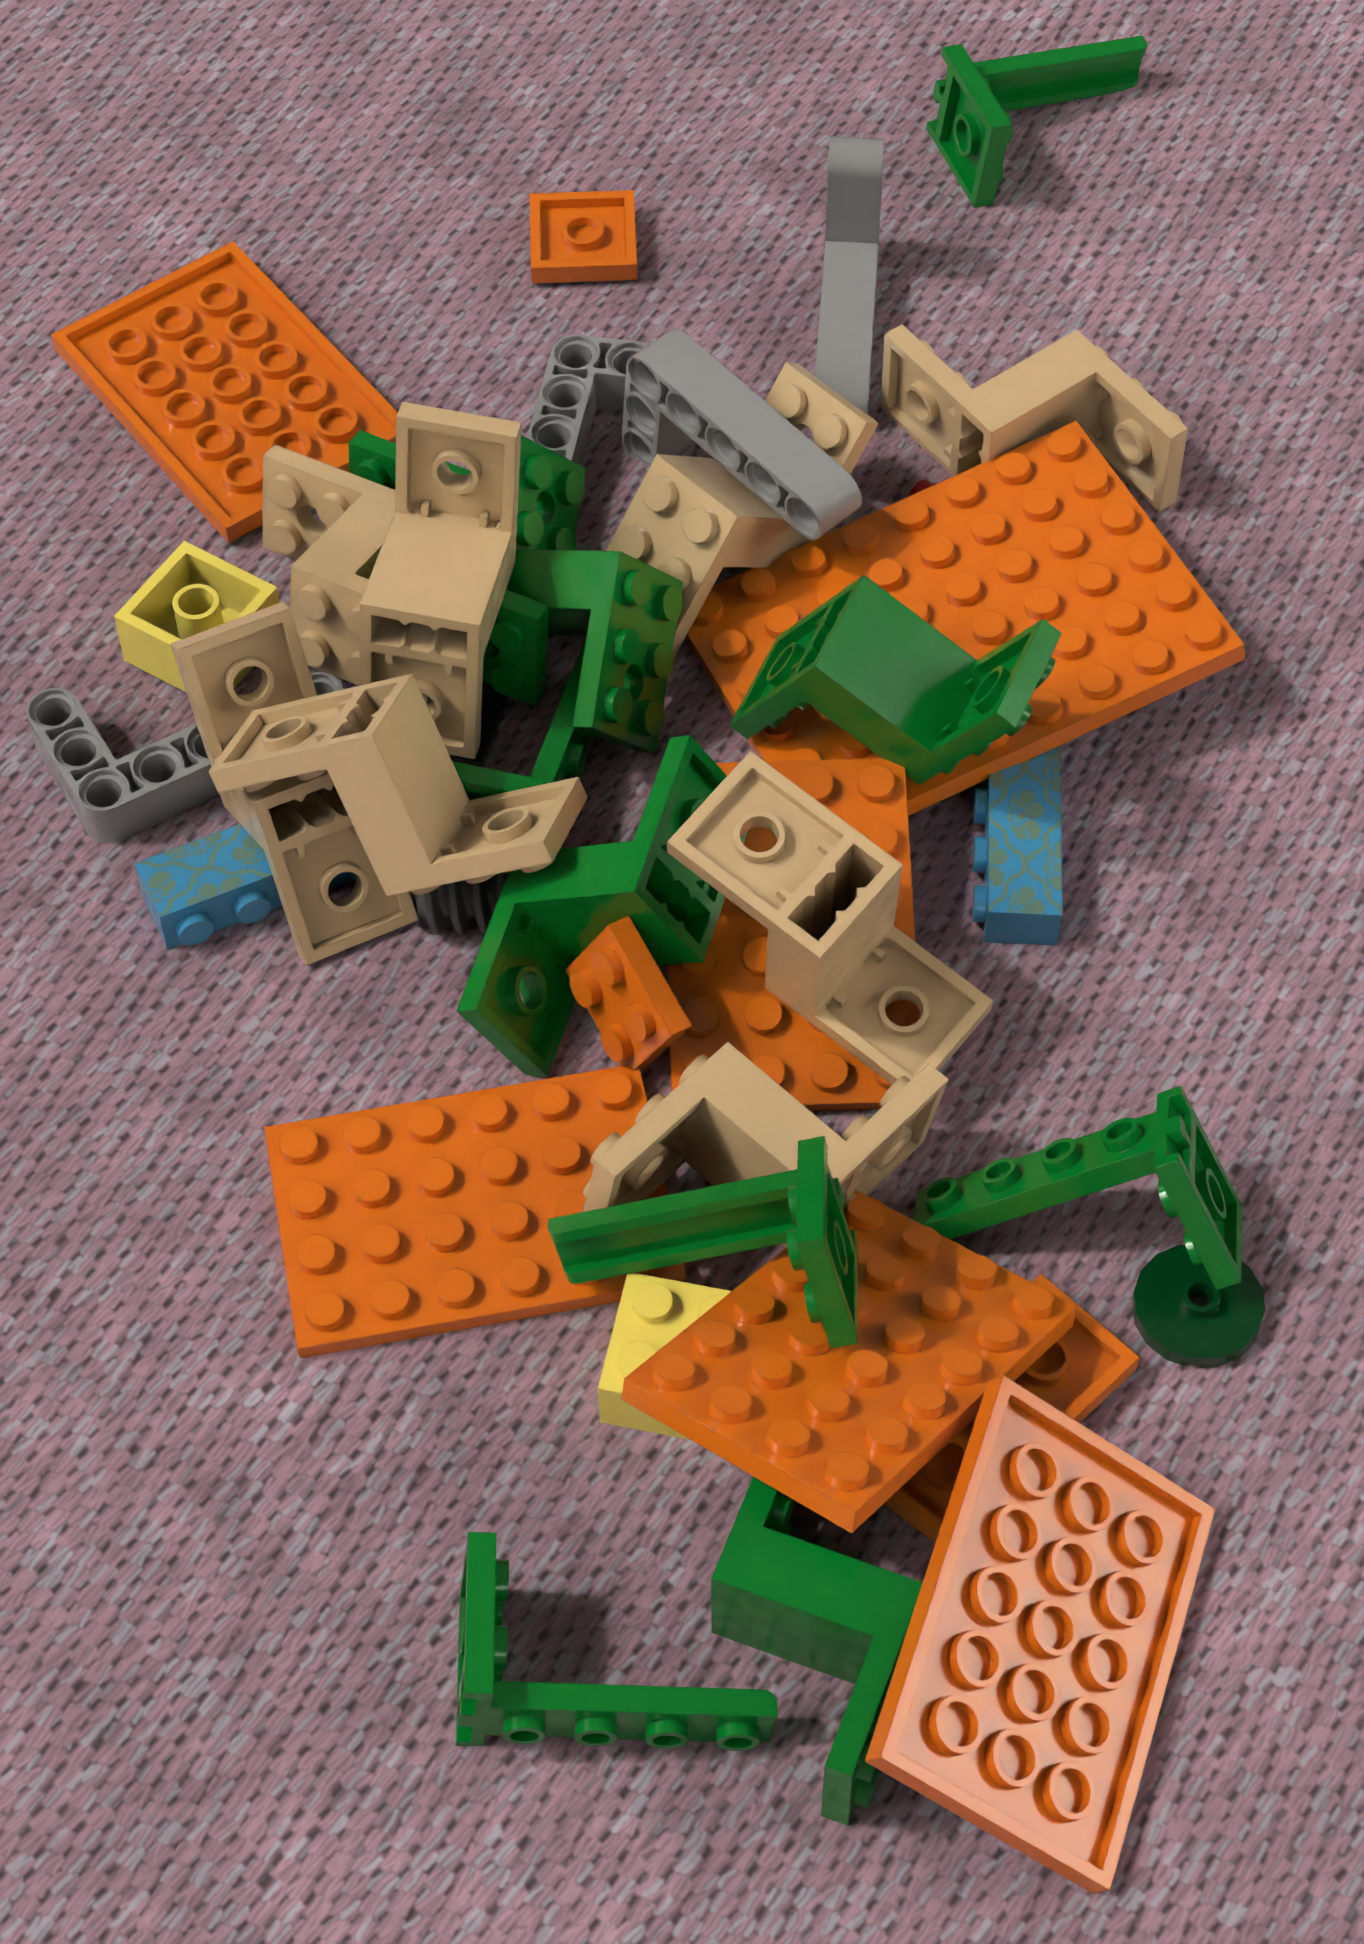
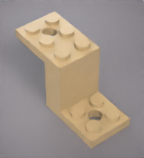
[880,324,1188,512]
[606,362,879,657]
[359,402,522,759]
[262,445,433,703]
[171,602,418,966]
[208,673,588,896]
[667,751,993,1085]
[583,1042,949,1248]

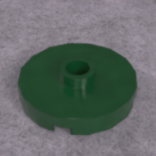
[1132,1245,1265,1368]

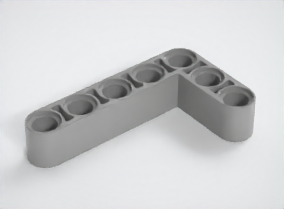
[815,136,884,415]
[622,328,862,540]
[527,335,651,511]
[26,672,343,843]

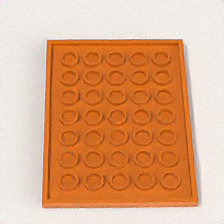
[685,421,1245,816]

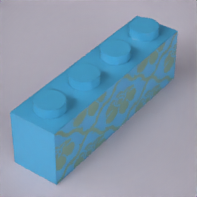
[972,745,1063,945]
[134,824,356,949]

